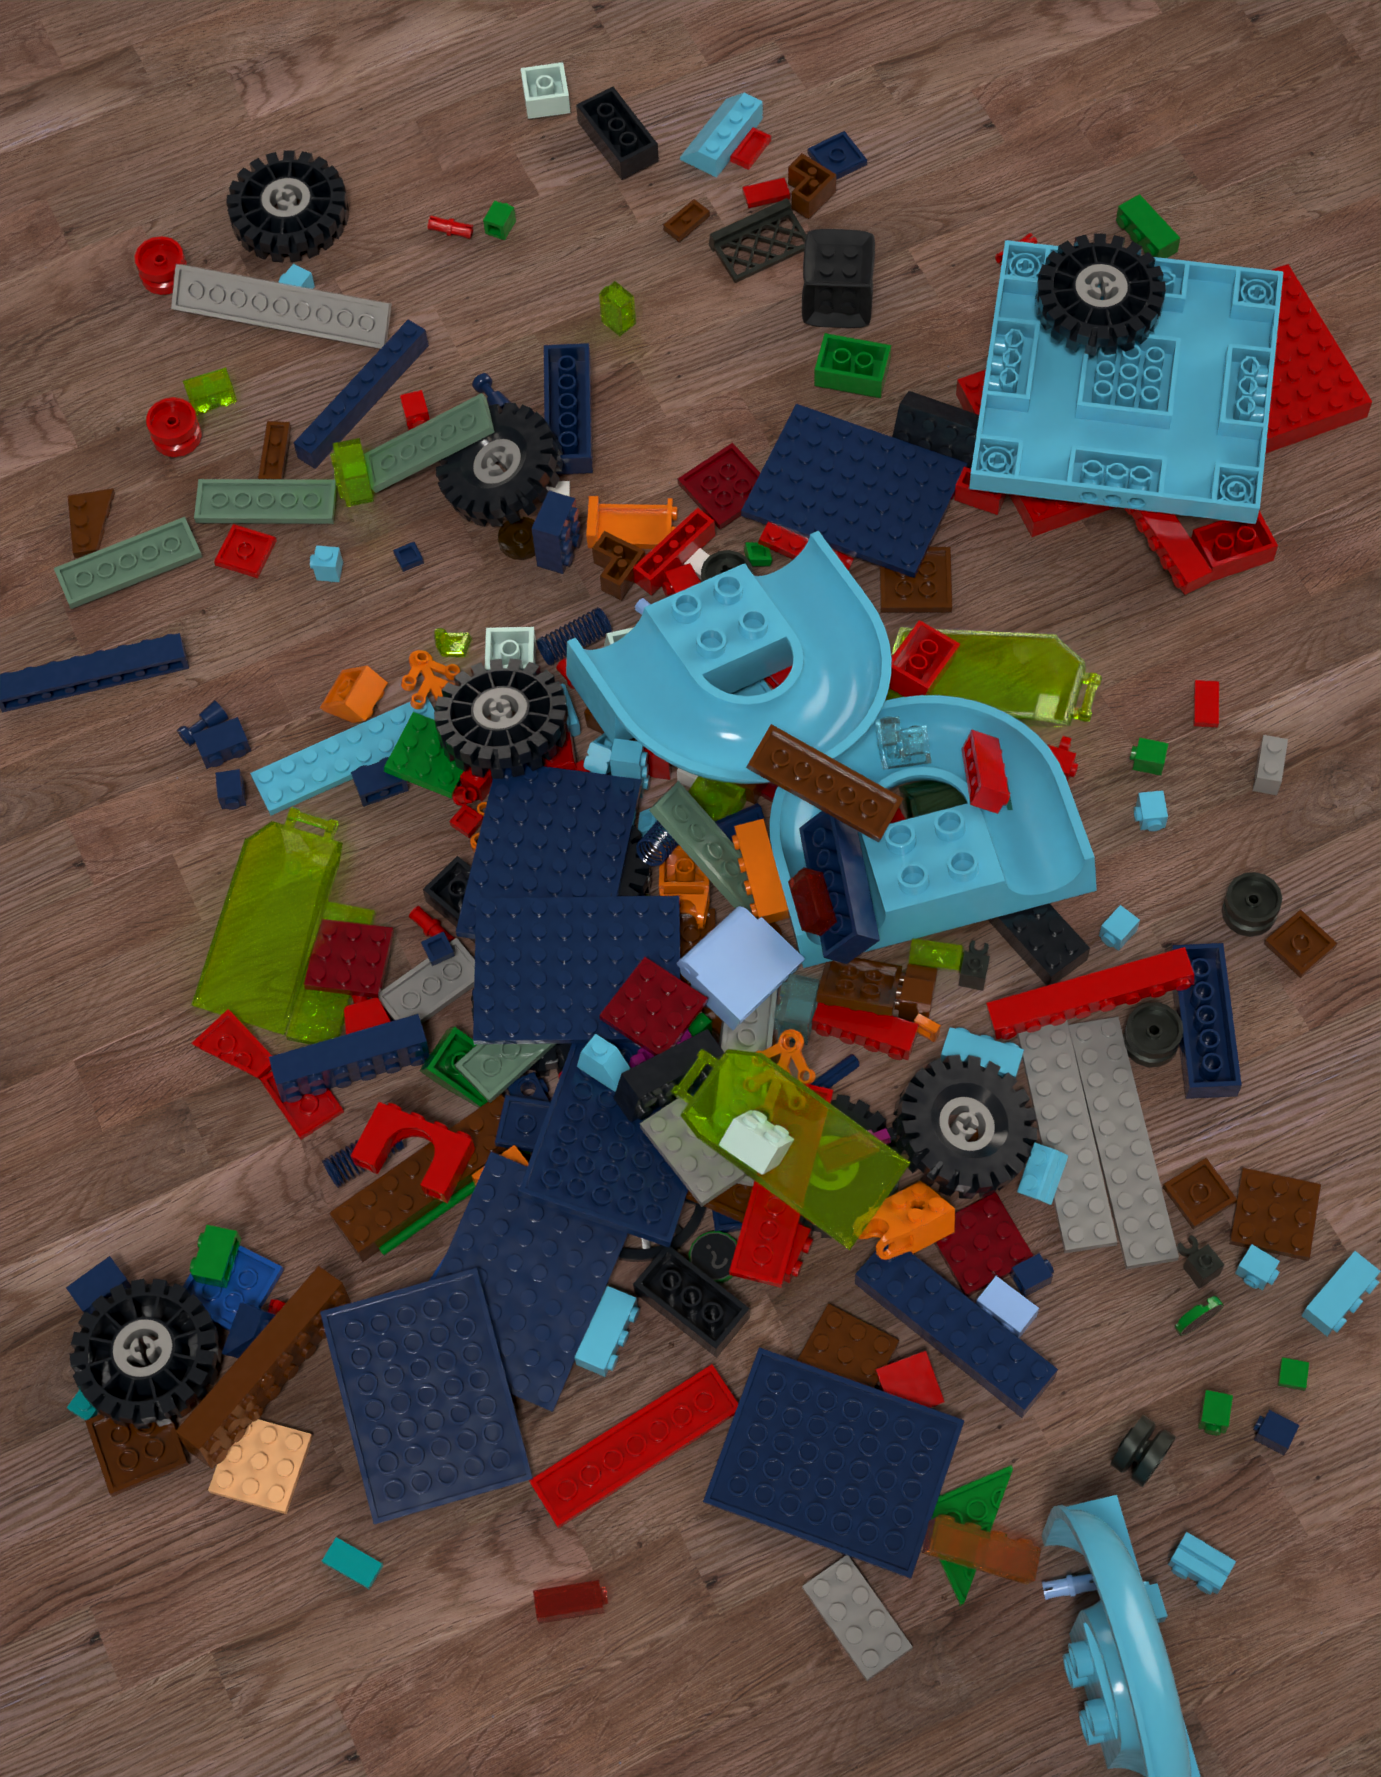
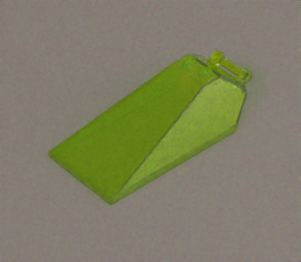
[885,627,1102,728]
[191,807,343,1035]
[671,1049,910,1250]

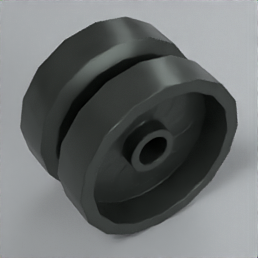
[701,550,753,582]
[1221,872,1282,937]
[1123,1002,1183,1067]
[1110,1415,1176,1487]

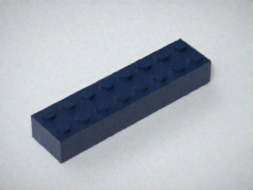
[855,1244,1058,1418]

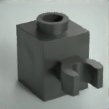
[958,940,990,991]
[1177,1235,1225,1289]

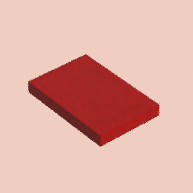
[260,1071,344,1140]

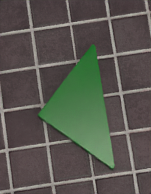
[927,1465,1013,1606]

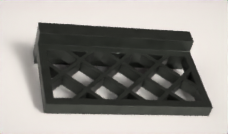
[709,198,807,283]

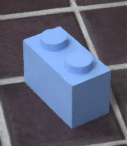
[976,1276,1039,1338]

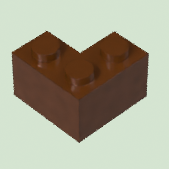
[788,153,836,219]
[592,531,645,601]
[894,964,938,1022]

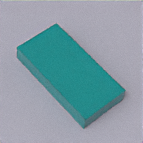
[322,1537,384,1590]

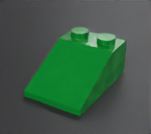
[419,1027,488,1108]

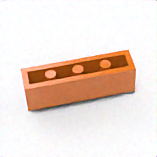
[732,819,789,924]

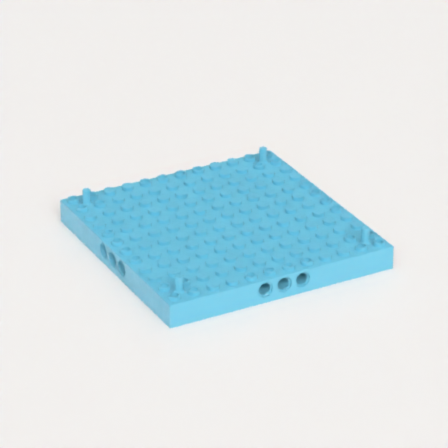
[969,240,1283,524]

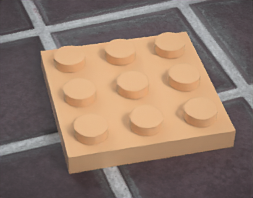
[208,1419,313,1514]

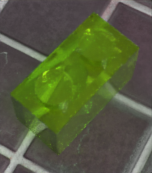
[599,281,636,337]
[183,367,237,414]
[909,938,965,973]

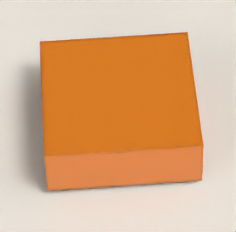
[914,1013,941,1042]

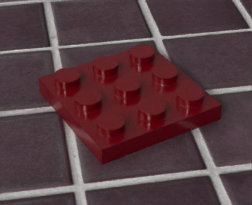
[677,443,760,530]
[304,919,394,998]
[599,957,708,1056]
[934,1192,1034,1297]

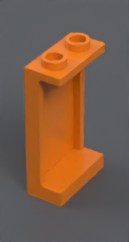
[586,496,678,549]

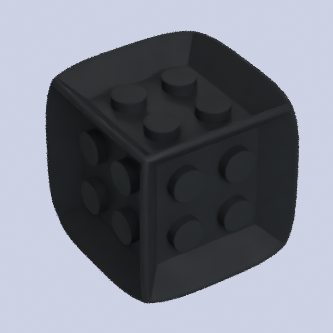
[802,229,875,328]

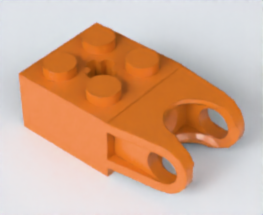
[659,846,711,929]
[852,1181,955,1260]

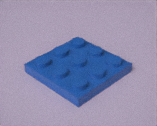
[183,1246,284,1331]

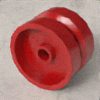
[134,236,187,295]
[146,397,202,457]

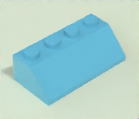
[680,93,763,178]

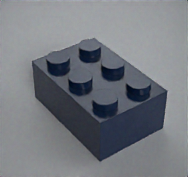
[532,491,582,574]

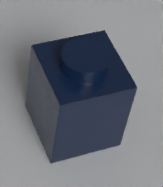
[215,769,246,810]
[1010,1253,1054,1297]
[1253,1410,1299,1455]

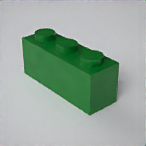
[1116,194,1180,258]

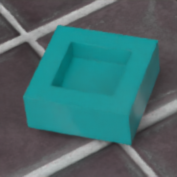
[67,1389,98,1421]

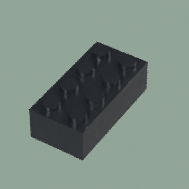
[576,86,659,180]
[892,391,979,469]
[423,856,475,943]
[988,903,1090,986]
[613,1029,725,1123]
[633,1246,750,1358]

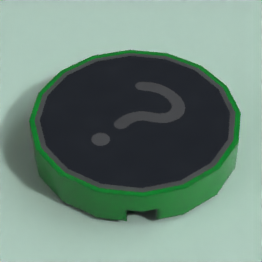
[689,1231,737,1284]
[1174,1296,1224,1336]

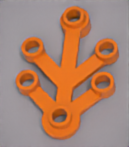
[401,650,460,710]
[744,1029,815,1123]

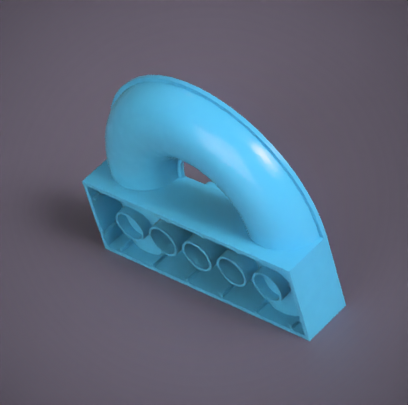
[566,531,892,784]
[770,695,1097,968]
[1041,1495,1201,1777]

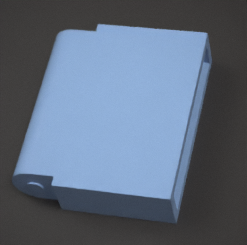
[677,906,805,1030]

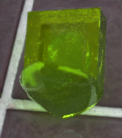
[434,628,472,657]

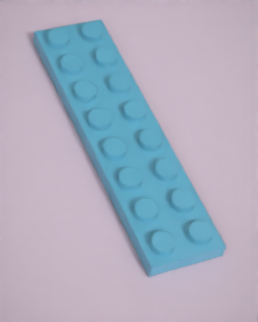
[250,697,435,815]

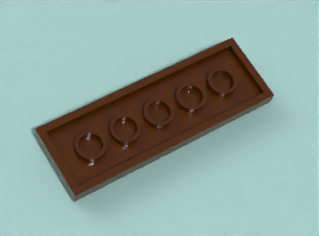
[746,724,903,843]

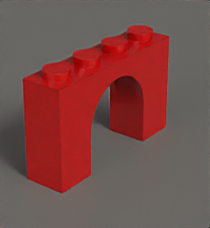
[351,1102,475,1203]

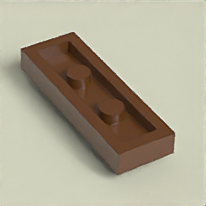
[258,421,291,479]

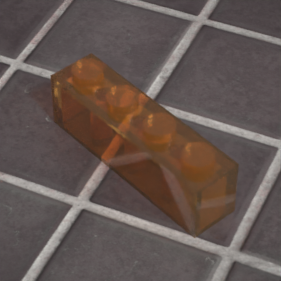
[922,1515,1041,1585]

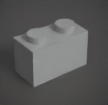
[1253,735,1288,795]

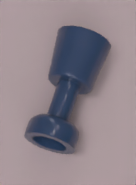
[472,373,512,410]
[177,700,229,747]

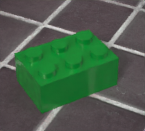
[814,333,891,398]

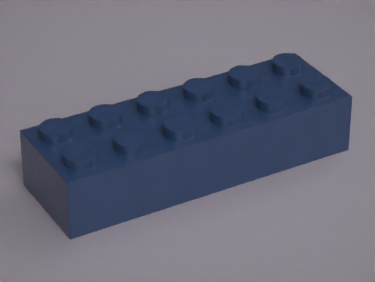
[544,343,593,475]
[799,811,880,964]
[1171,943,1242,1099]
[269,1014,429,1103]

